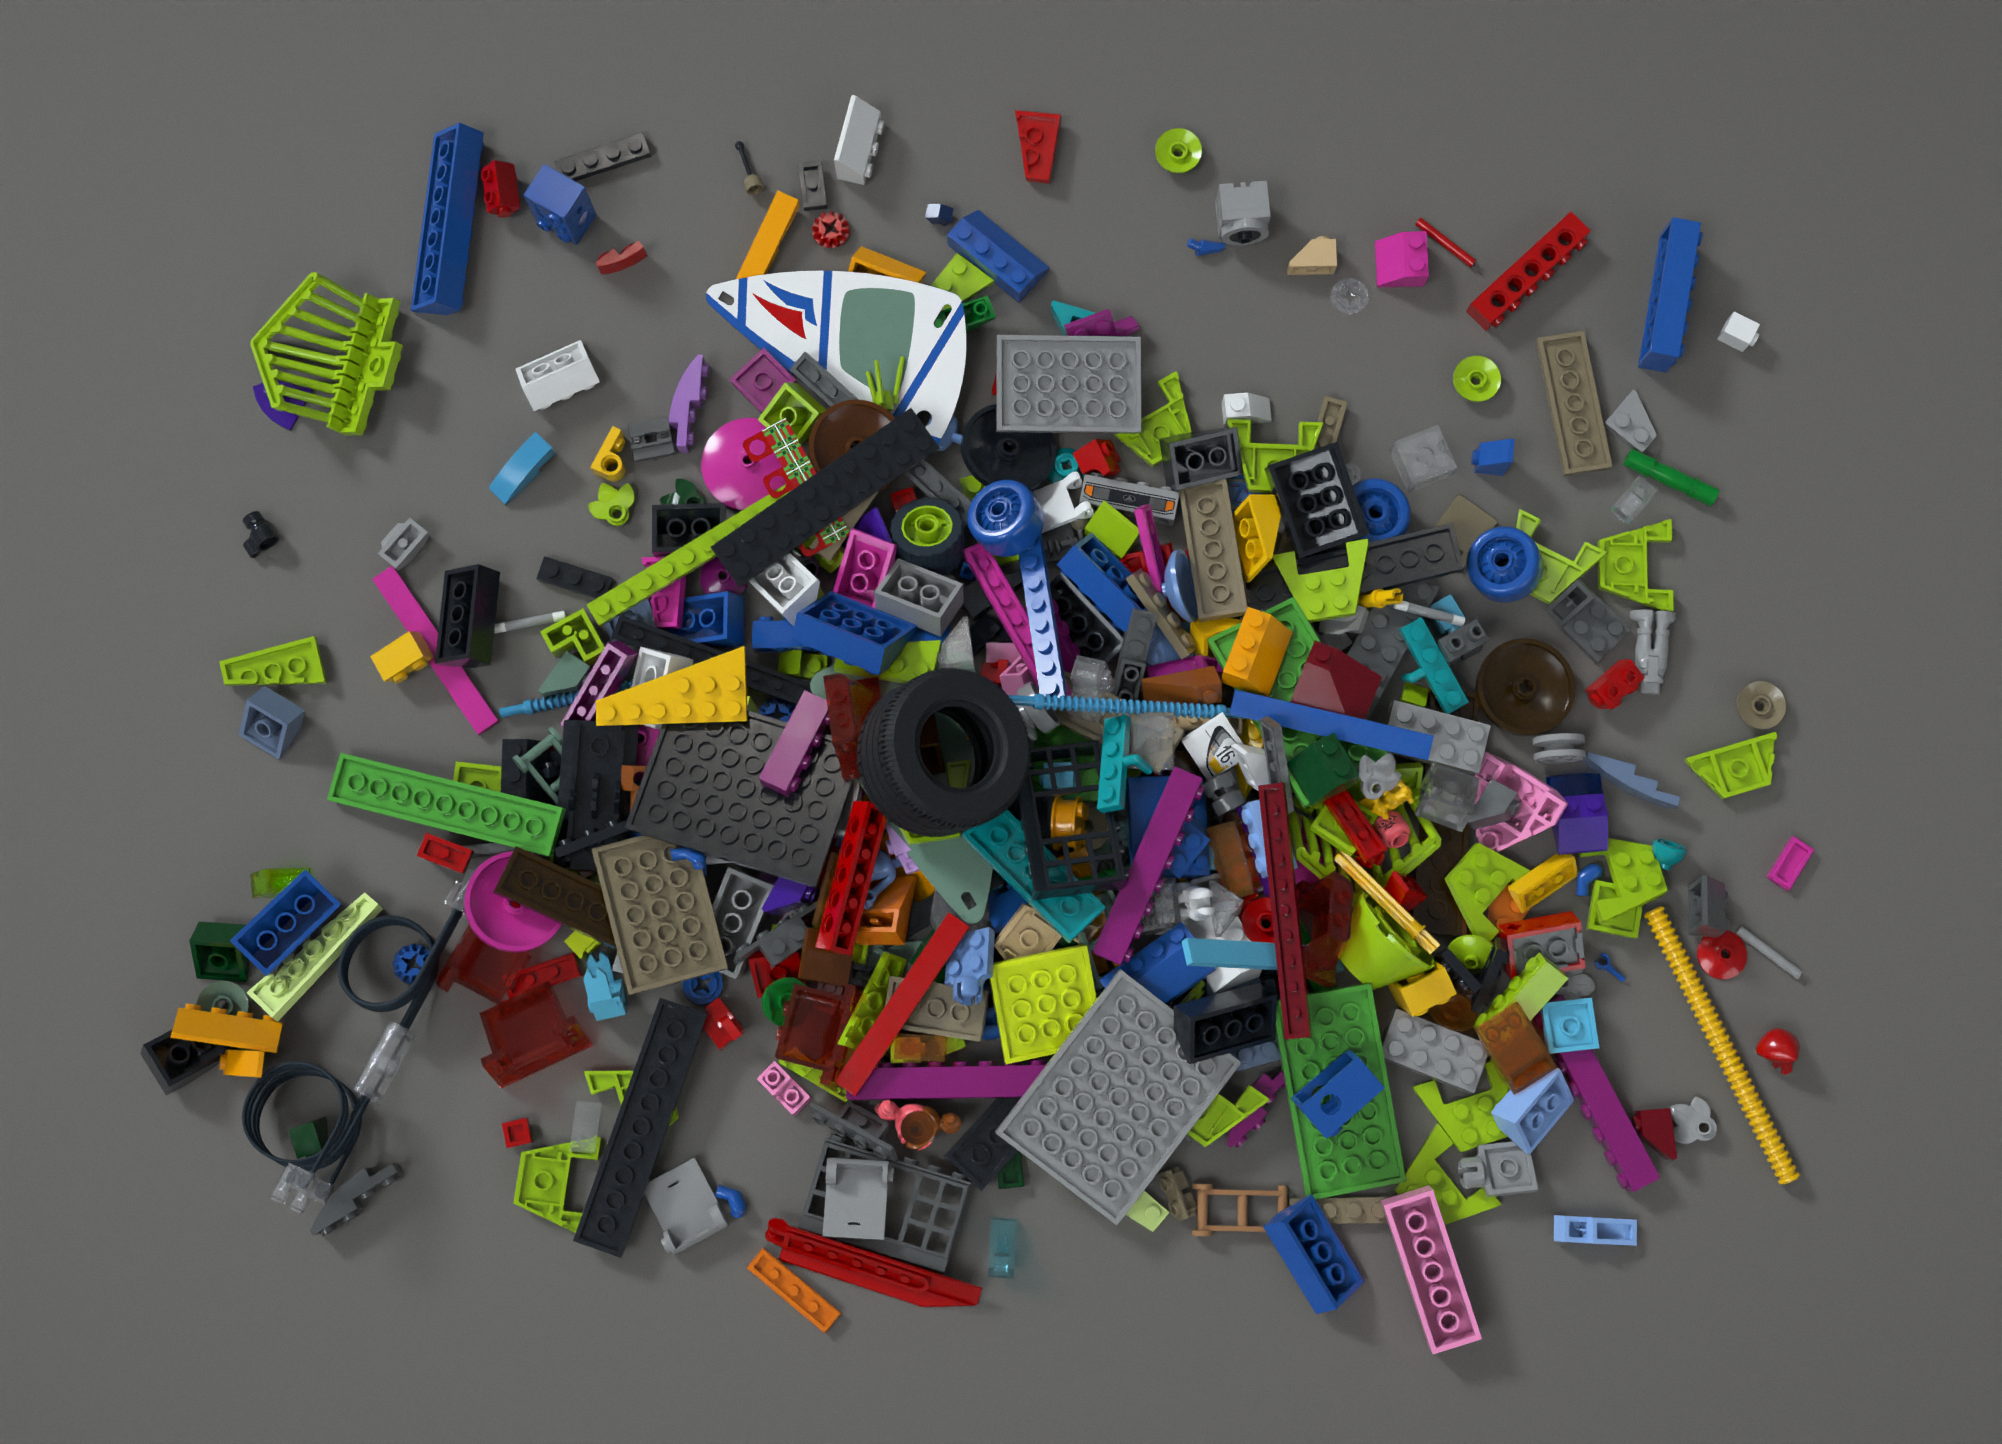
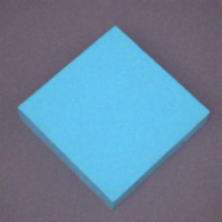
[1541,998,1599,1054]

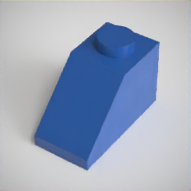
[1471,439,1515,476]

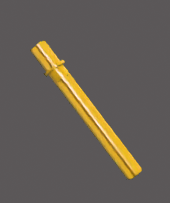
[1334,851,1441,955]

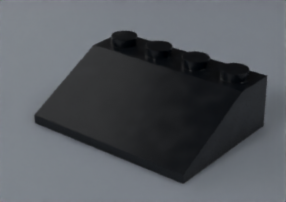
[1264,442,1369,560]
[1050,572,1124,681]

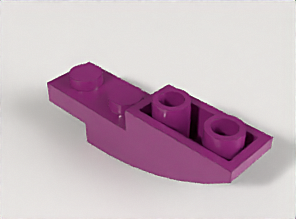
[1225,1070,1286,1148]

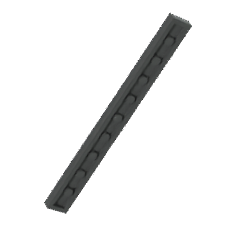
[789,352,972,529]

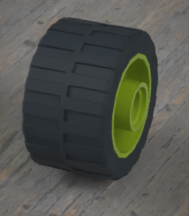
[890,498,966,576]

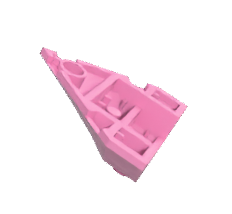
[1474,752,1568,853]

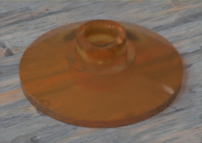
[1429,992,1478,1032]

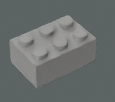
[874,558,964,637]

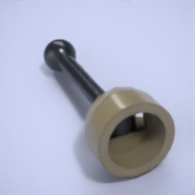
[735,141,764,195]

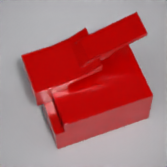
[703,997,746,1050]

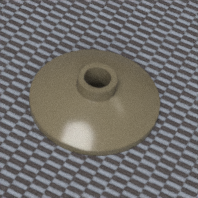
[1736,681,1786,730]

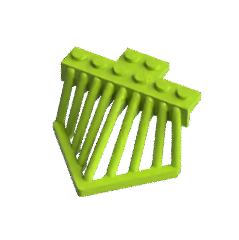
[250,272,403,436]
[1288,762,1441,908]

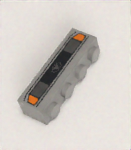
[1079,473,1180,526]

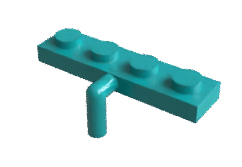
[1398,617,1468,714]
[1097,714,1153,813]

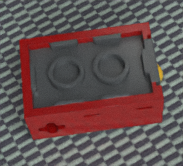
[1499,911,1586,980]

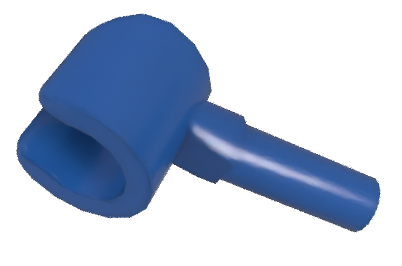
[1594,953,1626,982]

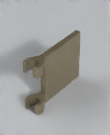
[1435,494,1498,568]

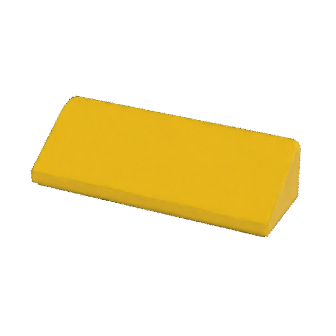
[1508,853,1578,913]

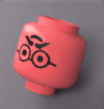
[1373,811,1411,848]

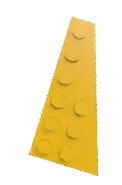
[596,646,748,726]

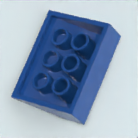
[792,591,917,675]
[1126,776,1210,878]

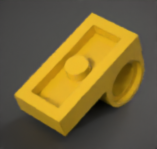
[590,426,626,482]

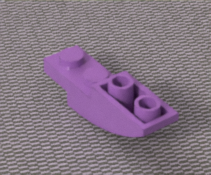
[669,354,709,453]

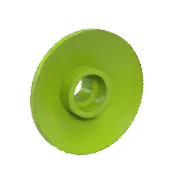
[1155,128,1202,173]
[1453,356,1501,402]
[1448,935,1493,975]

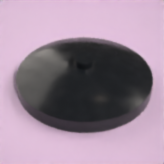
[961,404,1056,490]

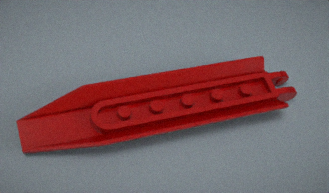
[765,1218,982,1307]

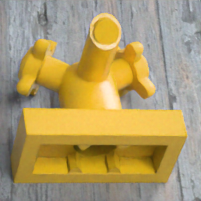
[1357,779,1414,821]

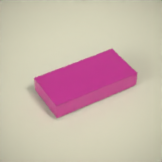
[1766,836,1815,891]

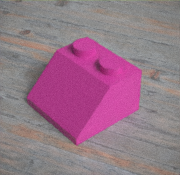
[1375,231,1429,288]

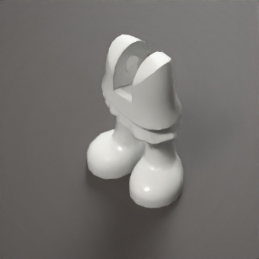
[1168,882,1215,926]

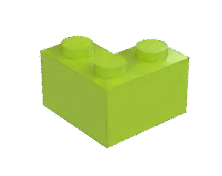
[540,608,605,667]

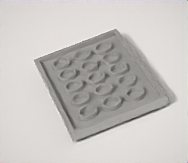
[996,335,1141,434]

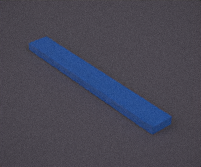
[1230,689,1434,760]

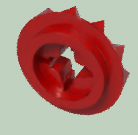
[812,211,850,248]

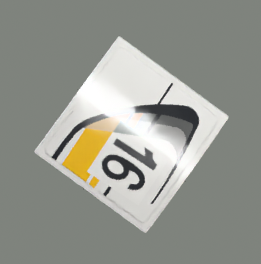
[1181,712,1244,781]

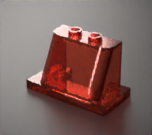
[823,674,881,780]
[1296,871,1353,989]
[435,924,531,1005]
[479,981,593,1089]
[774,983,864,1088]

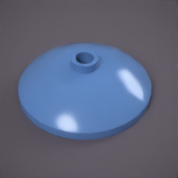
[1162,549,1198,622]

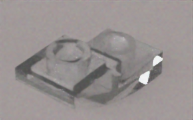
[569,1101,602,1154]

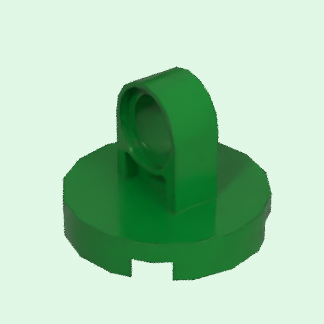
[762,977,812,1028]

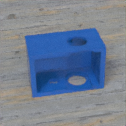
[523,164,597,245]
[1290,1049,1384,1139]

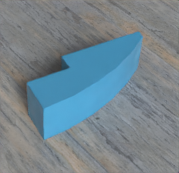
[489,432,555,505]

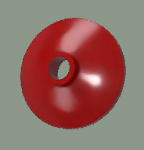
[1242,897,1275,943]
[1697,930,1747,980]

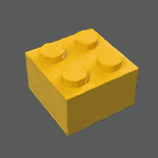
[1388,961,1457,1017]

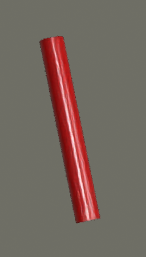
[1415,217,1476,268]

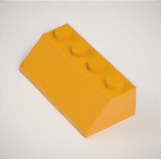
[171,1003,283,1053]

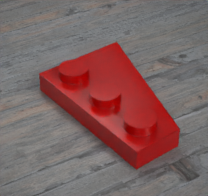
[1015,110,1062,184]

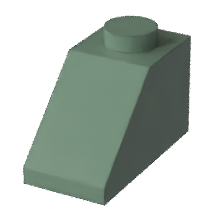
[538,651,592,698]

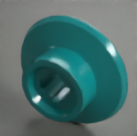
[1047,448,1085,484]

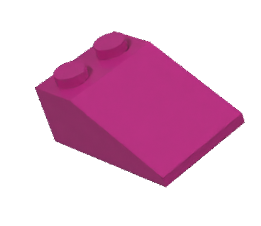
[833,528,896,609]

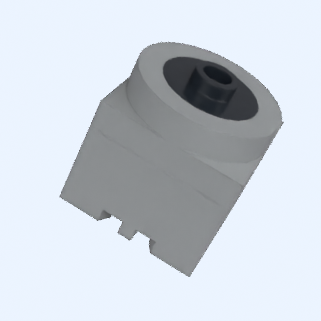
[1215,181,1271,245]

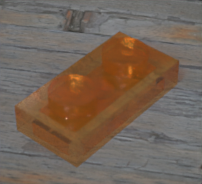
[894,1034,947,1063]

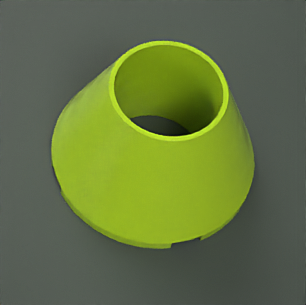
[1336,892,1435,990]

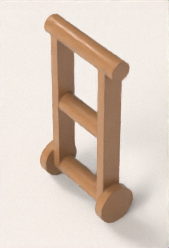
[1192,1184,1288,1236]

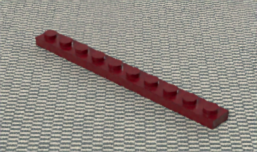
[1258,782,1312,1040]

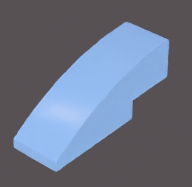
[1554,1215,1637,1246]

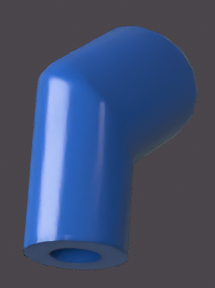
[670,847,706,870]
[1576,863,1603,896]
[715,1185,747,1218]

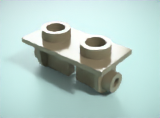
[1158,1166,1197,1222]

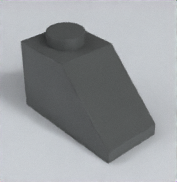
[1465,779,1522,830]

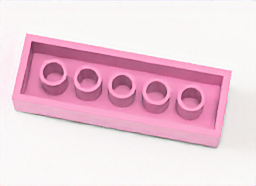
[1381,1185,1482,1354]

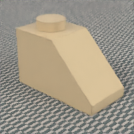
[1287,236,1337,275]

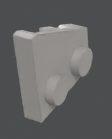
[1604,389,1657,453]

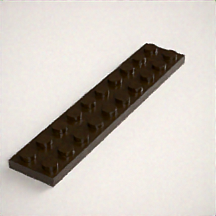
[1411,689,1479,937]

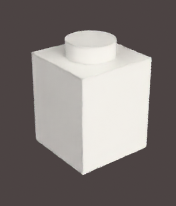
[1717,312,1760,352]

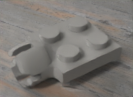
[1458,1141,1538,1198]

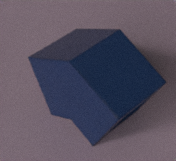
[925,204,954,226]

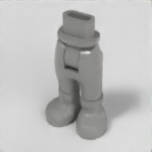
[1629,610,1676,695]

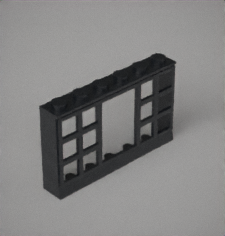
[1016,740,1129,900]

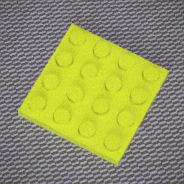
[989,944,1097,1064]

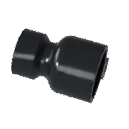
[243,511,279,558]

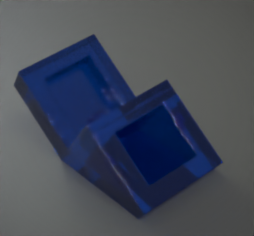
[1546,773,1603,797]

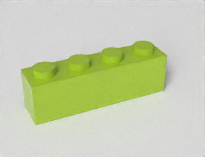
[1473,952,1568,1053]

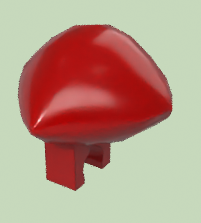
[1756,1028,1800,1075]

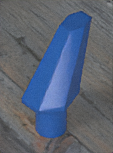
[1187,238,1226,256]

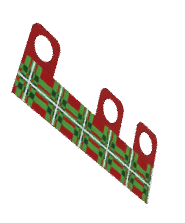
[743,418,850,557]

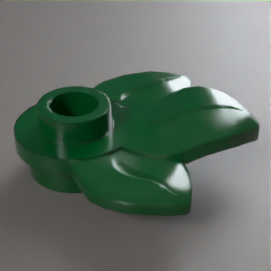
[659,479,707,505]

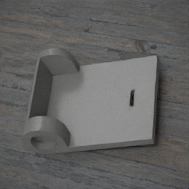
[645,1157,729,1255]
[822,1158,894,1240]

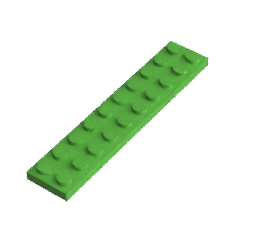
[327,753,566,858]

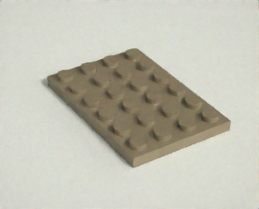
[592,835,728,996]

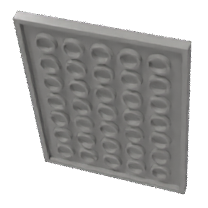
[995,969,1241,1225]

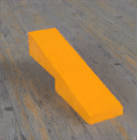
[736,190,800,279]

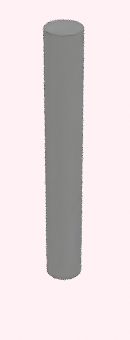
[1735,926,1803,979]

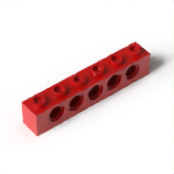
[1466,212,1591,331]
[815,801,887,956]

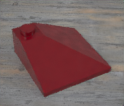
[1290,640,1382,719]

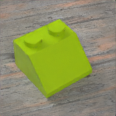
[757,382,826,444]
[1084,500,1140,560]

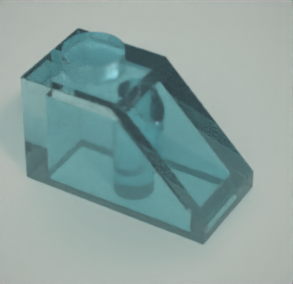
[988,1218,1017,1279]

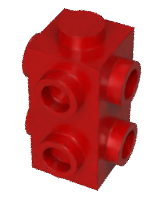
[481,160,520,218]
[1585,659,1645,710]

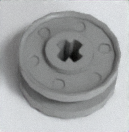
[1532,733,1587,764]

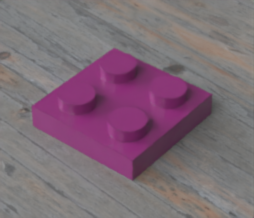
[729,348,797,414]

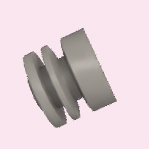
[1015,681,1060,742]

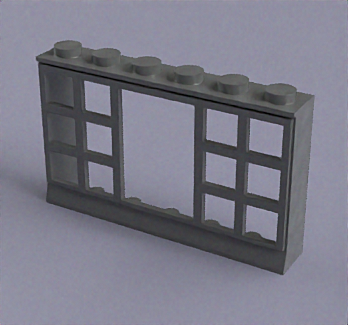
[798,1135,971,1272]

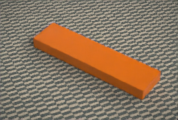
[747,1247,841,1333]

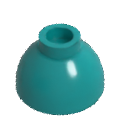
[1652,839,1687,870]

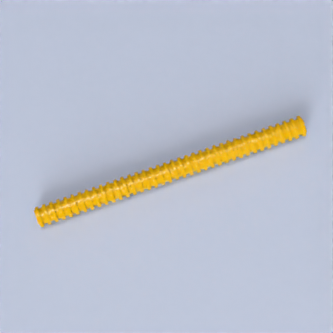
[1644,906,1800,1185]

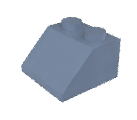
[239,686,305,759]

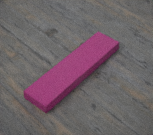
[1134,504,1169,602]

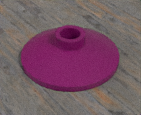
[700,558,748,596]

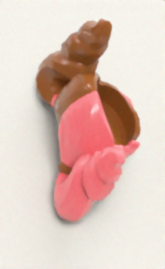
[874,1099,962,1151]

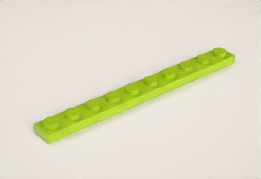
[587,484,792,627]

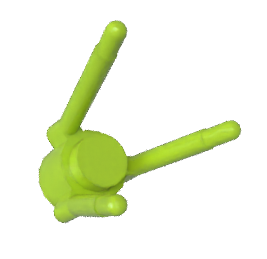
[866,356,905,411]

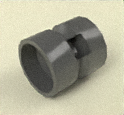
[1203,771,1246,817]

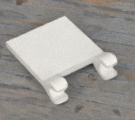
[1033,471,1094,533]

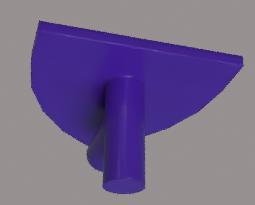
[253,380,313,431]

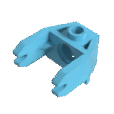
[583,950,627,1021]

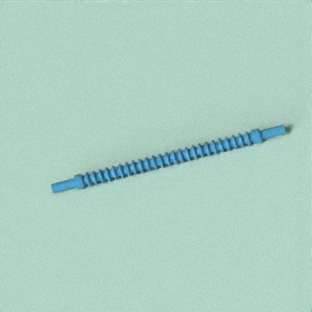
[499,679,633,718]
[1009,694,1248,719]

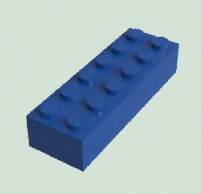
[1638,217,1703,373]

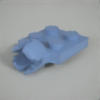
[945,927,995,1006]

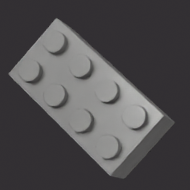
[1385,700,1491,776]
[712,867,775,979]
[1381,1009,1491,1094]

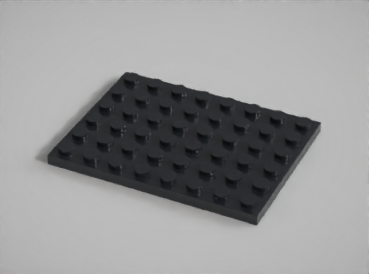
[624,710,858,889]

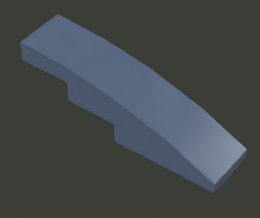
[1581,752,1680,810]

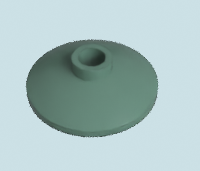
[196,981,249,1016]

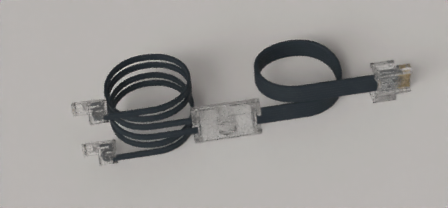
[242,869,475,1215]

